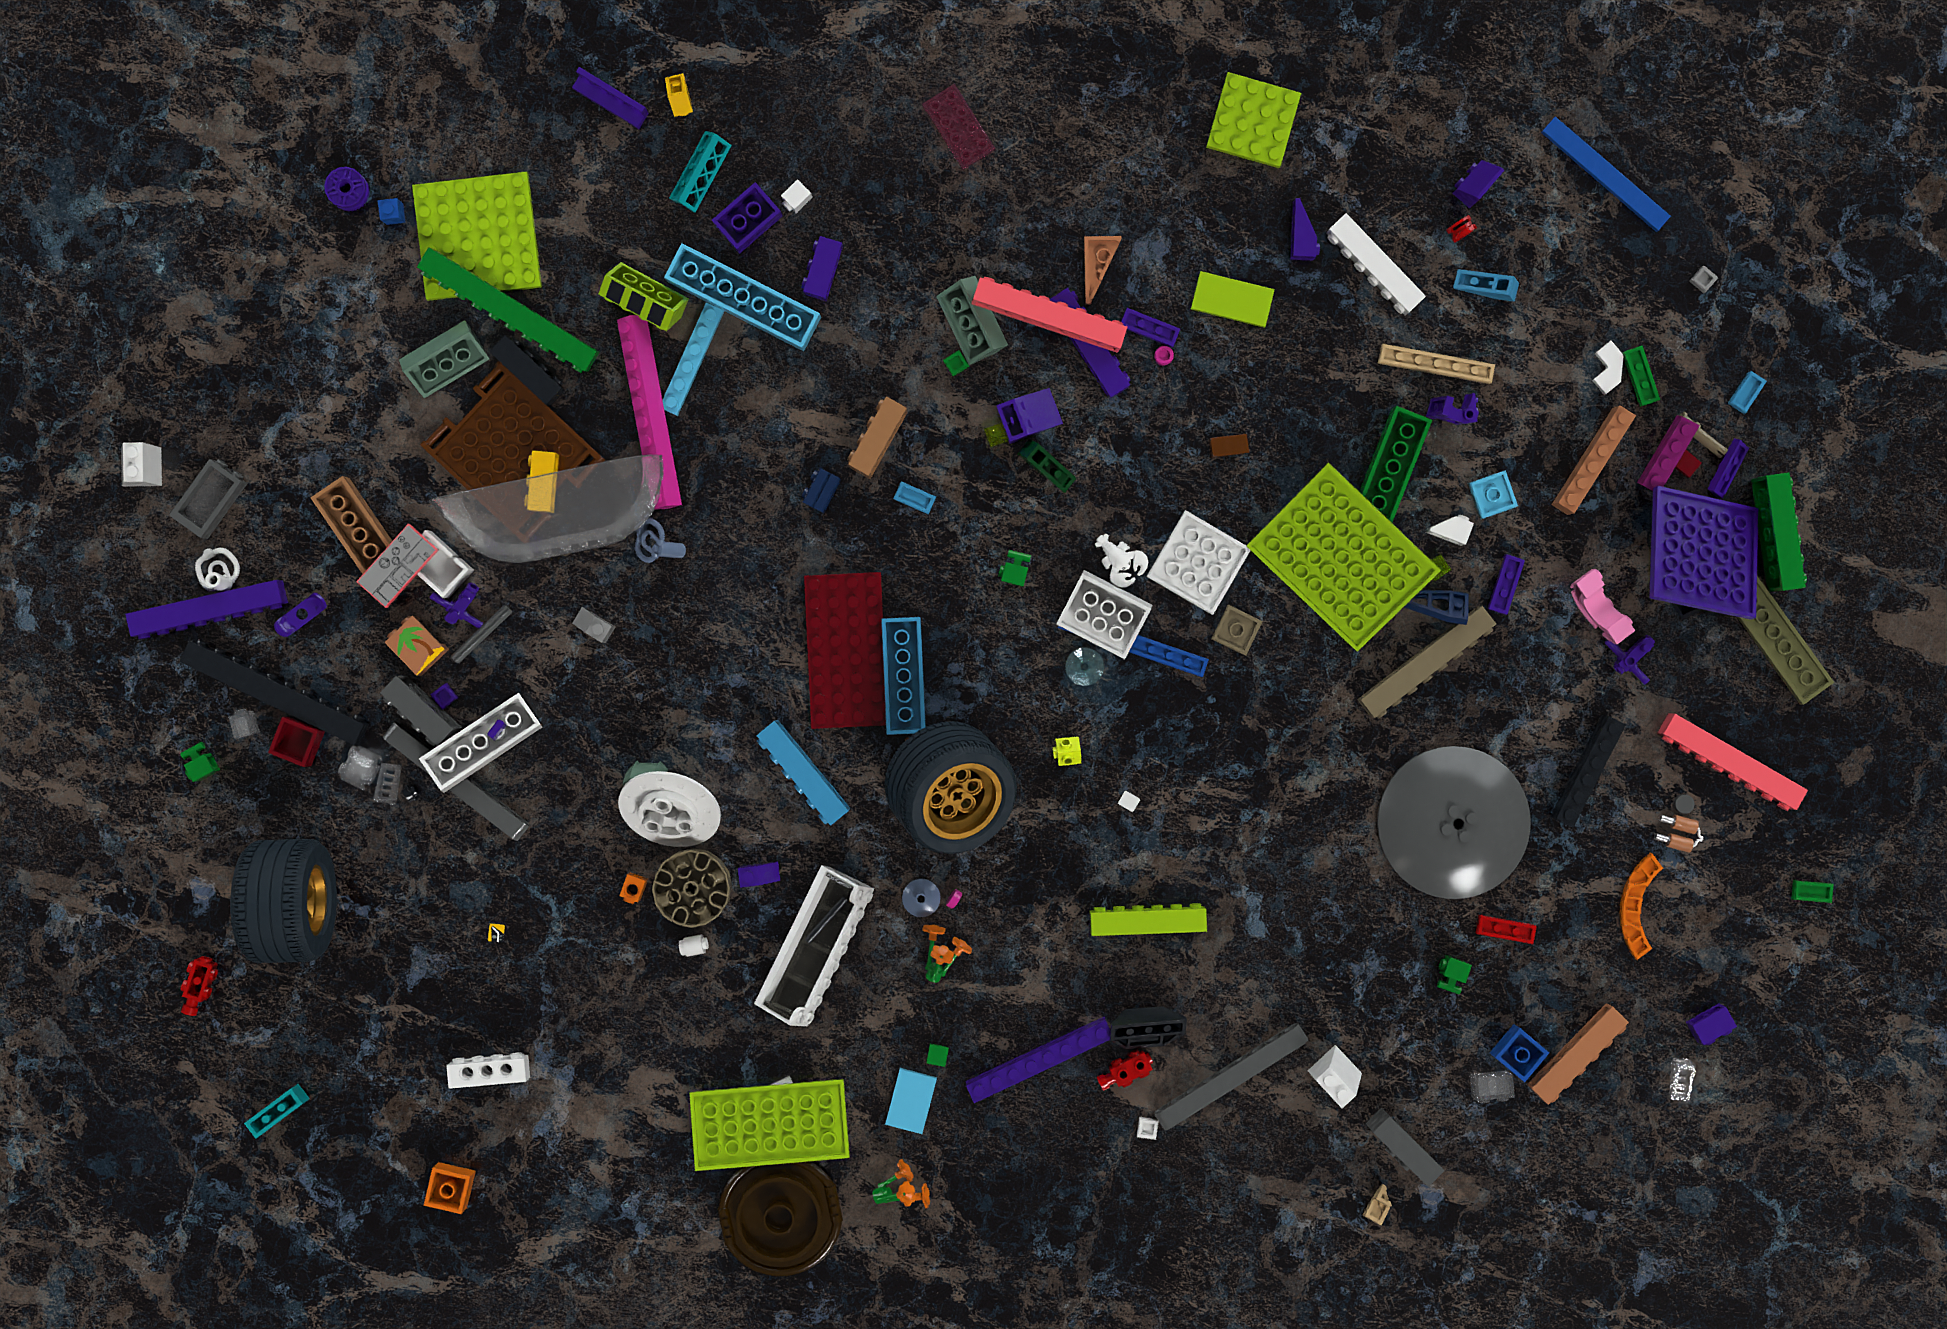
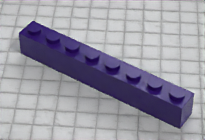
[125,580,288,640]
[966,1017,1110,1103]

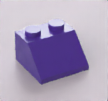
[1452,160,1504,208]

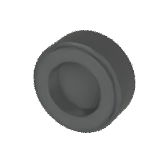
[1673,794,1695,814]

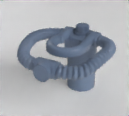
[635,518,686,563]

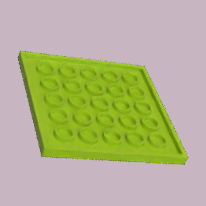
[412,172,542,301]

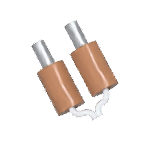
[1654,815,1703,853]

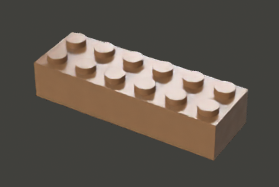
[311,476,392,574]

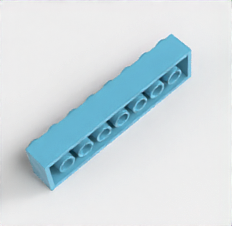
[664,243,821,351]

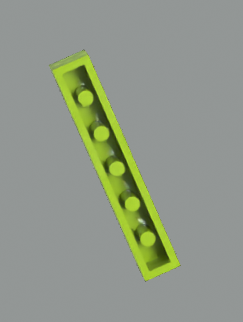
[1090,903,1207,936]

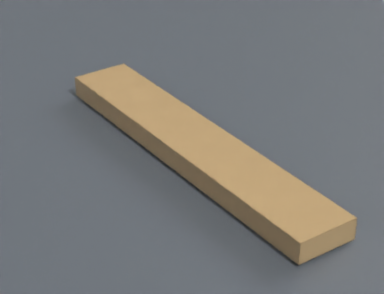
[1378,344,1495,384]

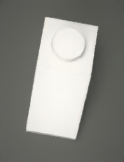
[1426,515,1474,546]

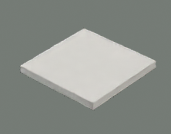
[1146,510,1250,615]

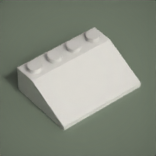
[1057,570,1152,659]

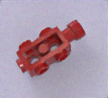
[181,956,218,1016]
[1096,1049,1153,1091]

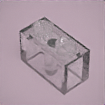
[1470,1071,1515,1103]

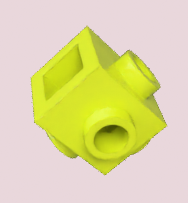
[1053,737,1081,766]

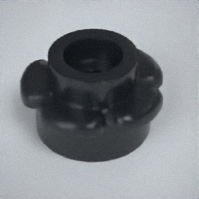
[401,785,419,803]

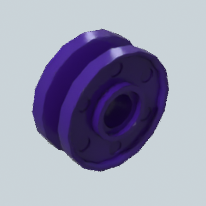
[324,167,370,211]

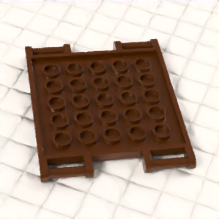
[420,360,605,544]

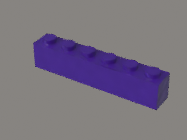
[1050,288,1131,400]

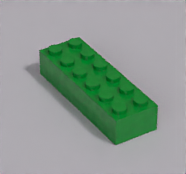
[1359,406,1432,522]
[1751,472,1807,592]

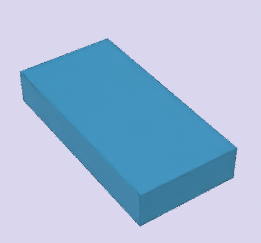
[1728,371,1767,414]
[893,481,936,515]

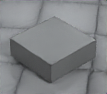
[1689,265,1718,293]

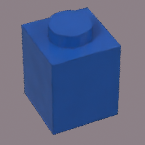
[378,198,406,225]

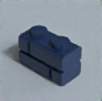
[801,468,841,514]

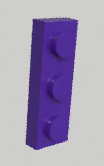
[1121,308,1180,348]
[1708,438,1749,499]
[1487,554,1525,615]

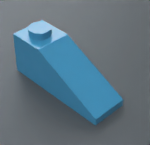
[1453,269,1519,302]

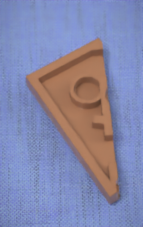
[1084,236,1121,305]

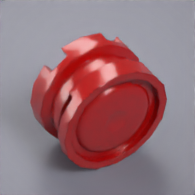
[1446,215,1477,243]

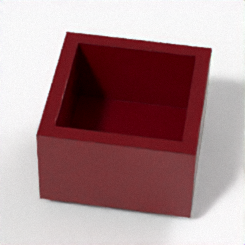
[268,716,325,767]

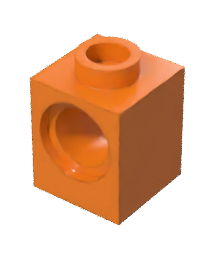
[619,872,648,904]

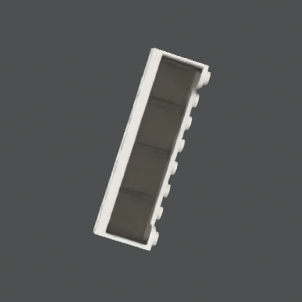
[754,865,874,1026]

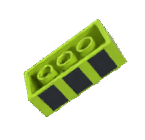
[599,262,689,331]

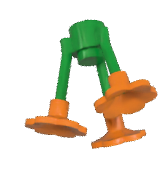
[922,925,972,983]
[873,1159,930,1208]

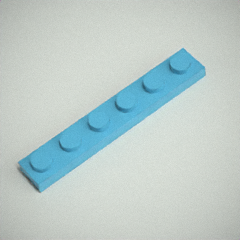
[662,303,724,416]

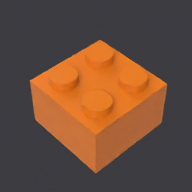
[424,1162,476,1214]

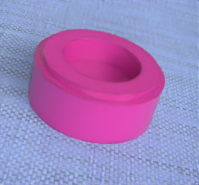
[1154,346,1174,366]
[946,889,962,909]

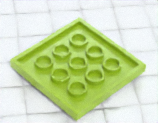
[1206,72,1301,168]

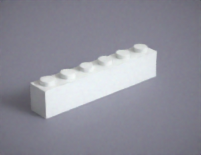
[1326,213,1426,315]

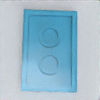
[885,1068,937,1134]

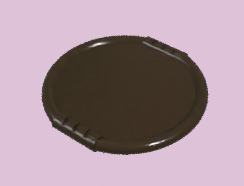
[717,1161,843,1276]

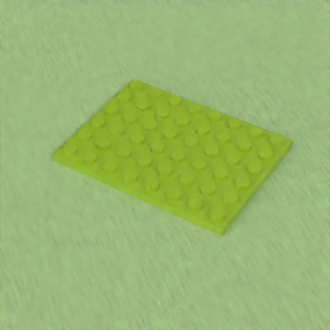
[1247,462,1441,652]

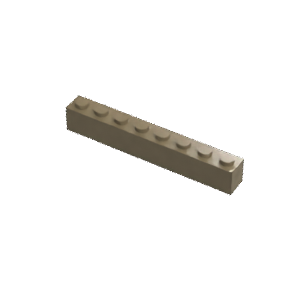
[1357,606,1496,718]

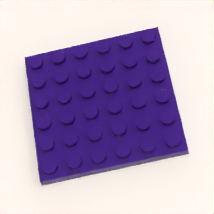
[1649,486,1758,619]

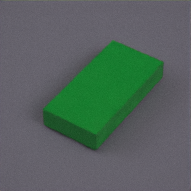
[1791,880,1834,903]

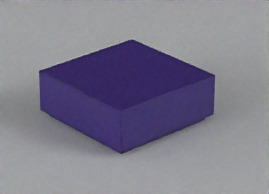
[430,683,458,710]
[487,719,506,741]

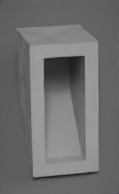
[573,607,615,643]

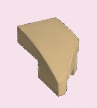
[1363,1184,1392,1225]

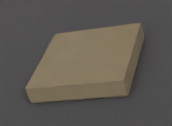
[1211,605,1263,656]

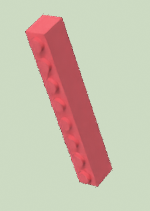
[971,277,1127,353]
[1657,713,1808,811]

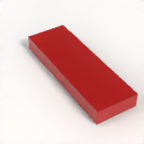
[1475,915,1536,944]

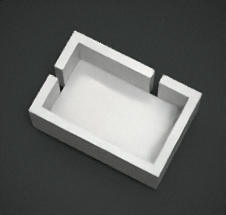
[417,530,474,598]

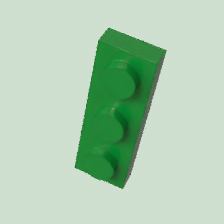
[1622,346,1660,407]

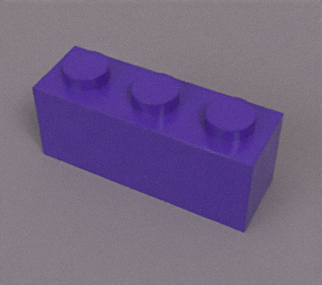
[801,236,843,301]

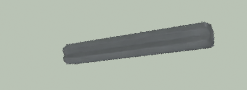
[451,605,512,663]

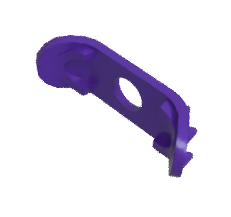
[274,592,327,637]

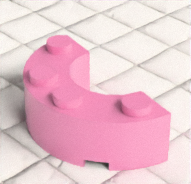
[1570,569,1635,644]

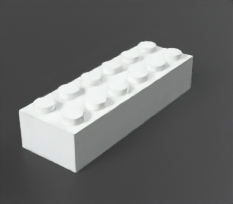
[419,693,542,793]

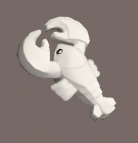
[1095,534,1148,588]

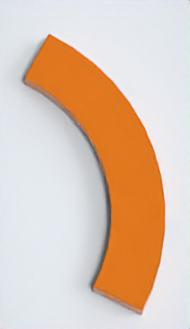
[1620,853,1663,960]

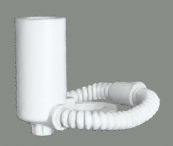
[195,547,240,592]

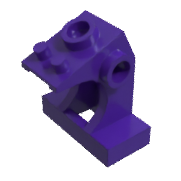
[1426,393,1479,425]

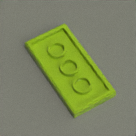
[1191,271,1275,328]

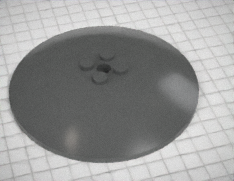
[1377,746,1531,899]

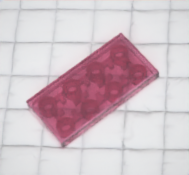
[922,84,995,170]

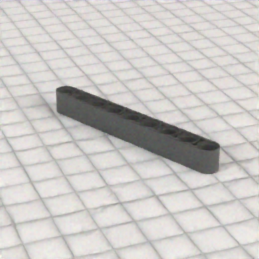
[383,721,530,841]
[1154,1023,1308,1130]

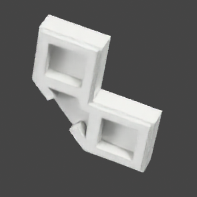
[1592,341,1623,395]

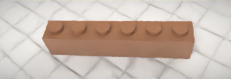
[1552,405,1636,515]
[1527,1003,1629,1105]

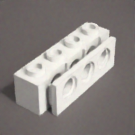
[447,1052,530,1088]

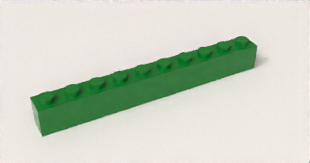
[417,247,600,373]

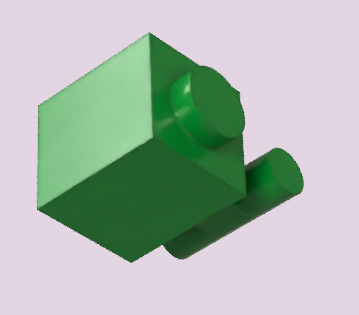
[998,550,1031,587]
[180,742,220,782]
[1437,955,1472,994]

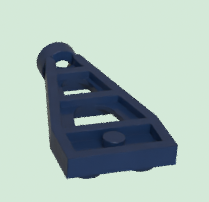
[1404,590,1469,625]

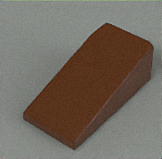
[1209,434,1249,458]

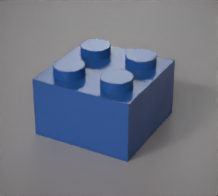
[1490,1024,1549,1082]

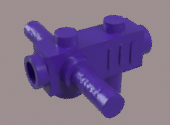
[429,583,483,629]
[1604,635,1655,685]

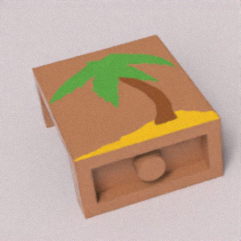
[385,616,449,676]

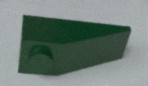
[1017,439,1076,493]

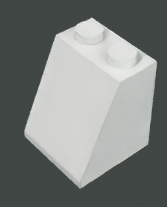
[121,442,162,486]
[1308,1045,1362,1108]

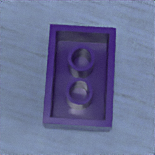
[712,182,783,254]

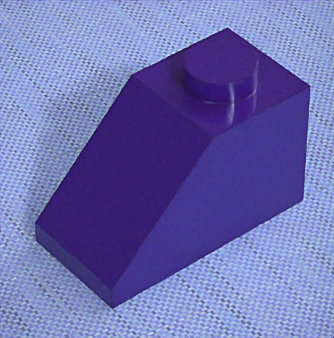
[738,862,781,888]

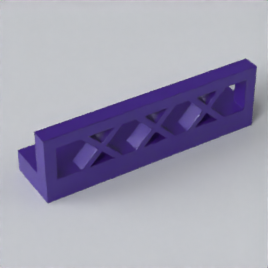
[572,67,649,129]

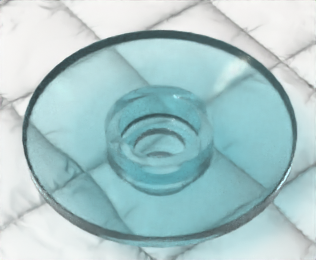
[1065,648,1104,686]

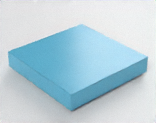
[1468,470,1518,519]

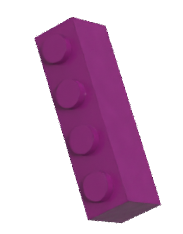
[1637,415,1700,491]

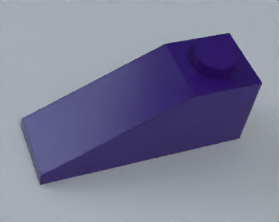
[1290,198,1320,261]

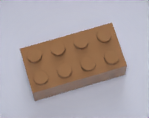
[847,397,908,479]

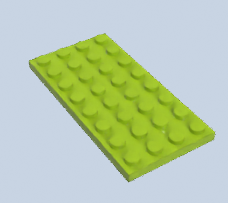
[690,1079,850,1171]

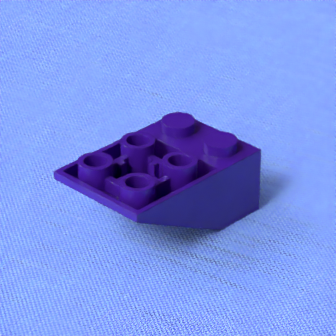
[996,388,1063,444]

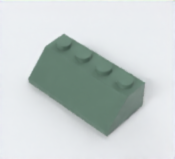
[936,276,1008,365]
[399,320,490,398]

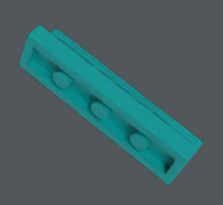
[669,131,732,212]

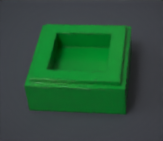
[943,350,969,377]
[926,1043,949,1067]

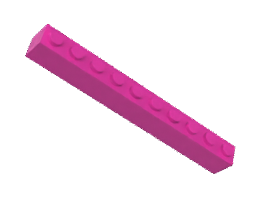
[617,315,682,510]

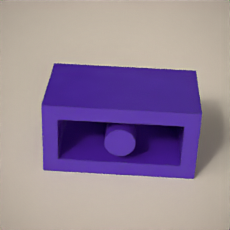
[1686,1003,1737,1045]

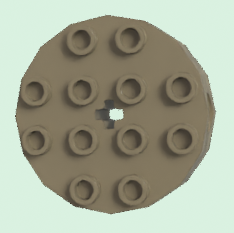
[652,848,732,928]

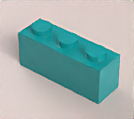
[244,1084,310,1139]

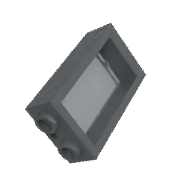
[169,459,248,539]

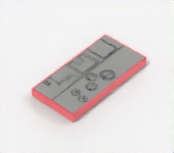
[356,524,439,608]

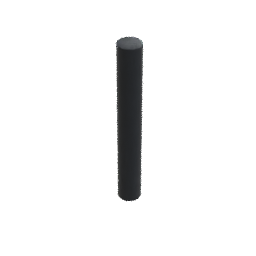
[805,896,848,944]

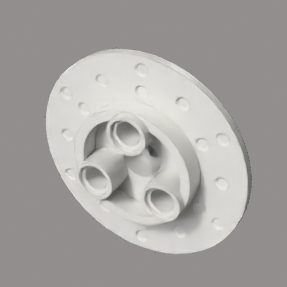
[618,771,721,847]

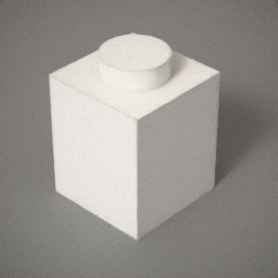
[781,179,812,213]

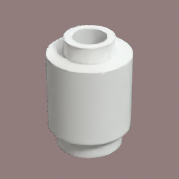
[679,934,709,957]

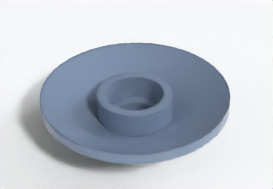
[902,879,940,917]

